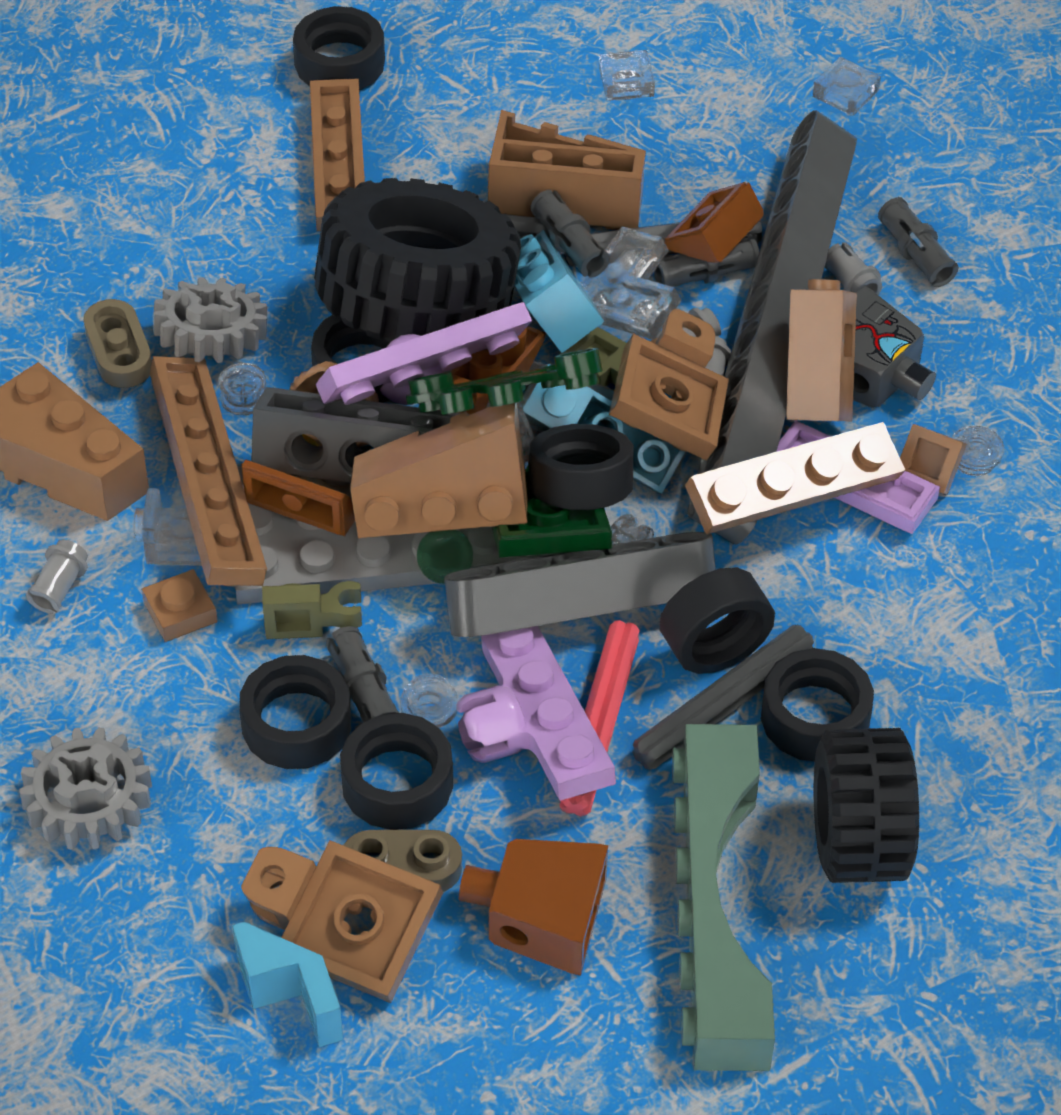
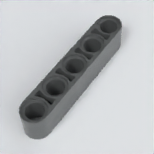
[444,532,716,637]

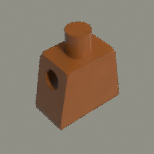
[459,839,608,976]

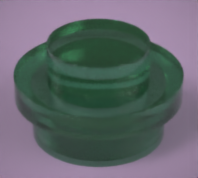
[416,530,473,584]

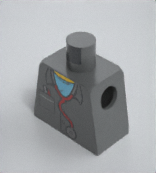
[853,286,936,408]

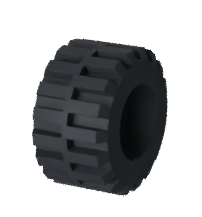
[813,728,919,883]

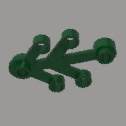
[406,348,603,415]

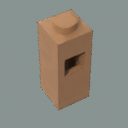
[786,279,857,422]

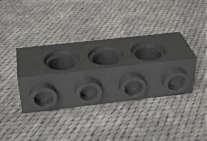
[251,387,461,486]

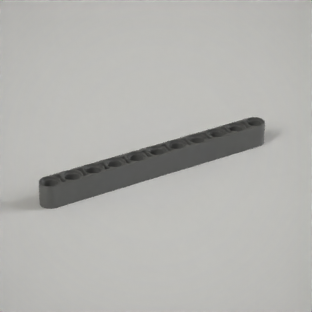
[687,110,857,545]

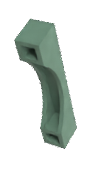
[672,724,775,1071]

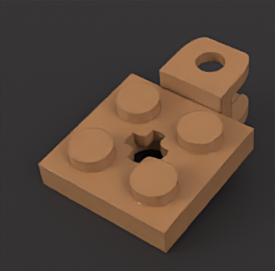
[609,309,729,461]
[241,840,443,1003]

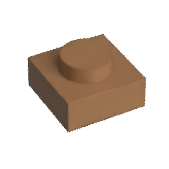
[900,424,967,495]
[141,569,217,642]

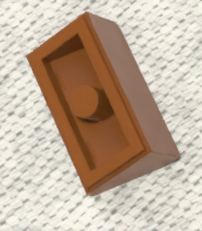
[663,182,764,263]
[241,459,355,536]

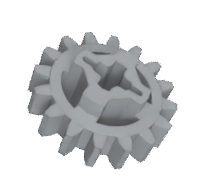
[153,277,267,363]
[19,727,152,850]

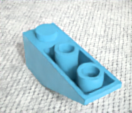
[515,230,605,353]
[517,363,685,494]

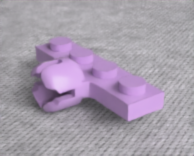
[315,302,532,405]
[456,626,616,801]

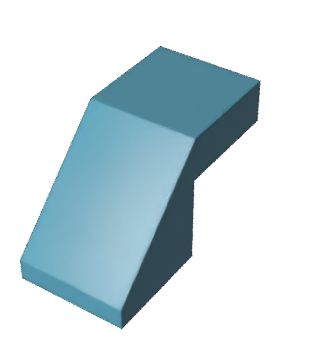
[232,922,343,1047]

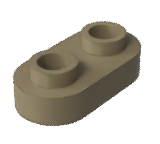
[83,299,152,388]
[344,830,462,892]

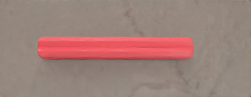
[560,620,640,817]

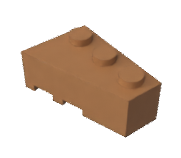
[488,110,646,230]
[0,362,150,521]
[350,403,528,538]

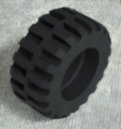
[314,178,521,340]

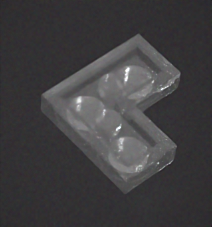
[581,226,682,340]

